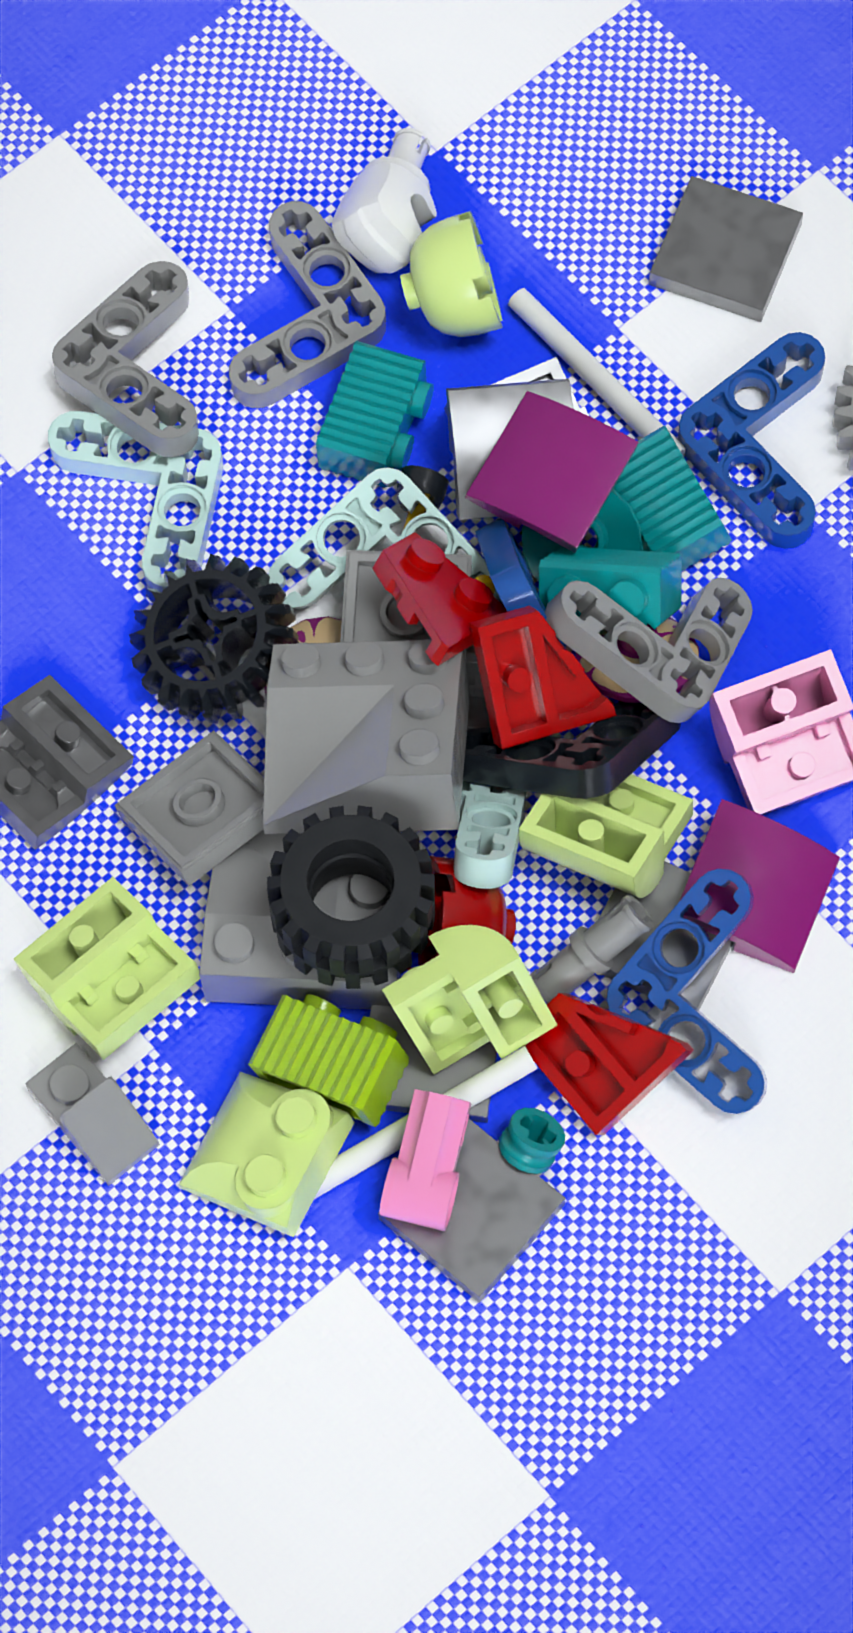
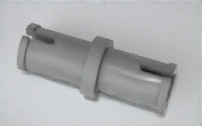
[530,895,654,1003]

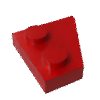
[372,532,507,666]
[470,606,616,749]
[523,993,694,1135]

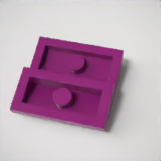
[465,391,639,553]
[680,799,840,973]

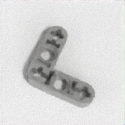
[229,201,386,408]
[52,261,199,457]
[545,577,753,723]

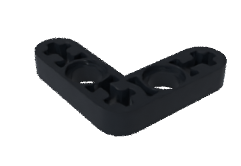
[463,701,681,799]

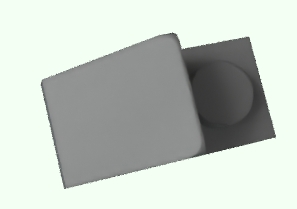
[25,1043,160,1186]

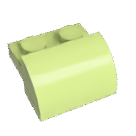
[519,774,693,898]
[13,877,200,1060]
[382,925,557,1075]

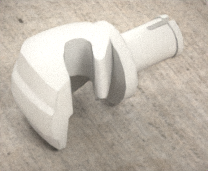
[332,128,437,274]

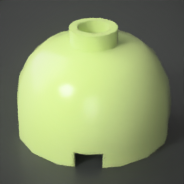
[400,211,503,337]

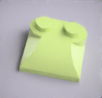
[178,1072,355,1238]

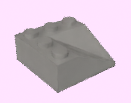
[263,639,470,834]
[199,830,403,1010]

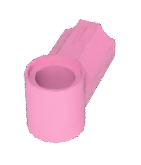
[379,1089,471,1231]

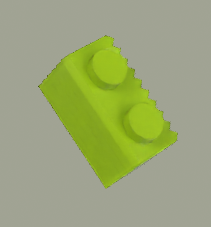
[248,994,409,1127]

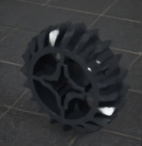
[129,554,299,724]

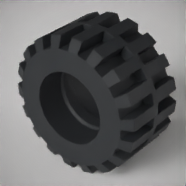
[267,805,435,989]

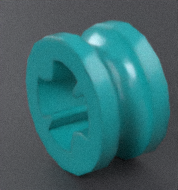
[498,1108,566,1174]

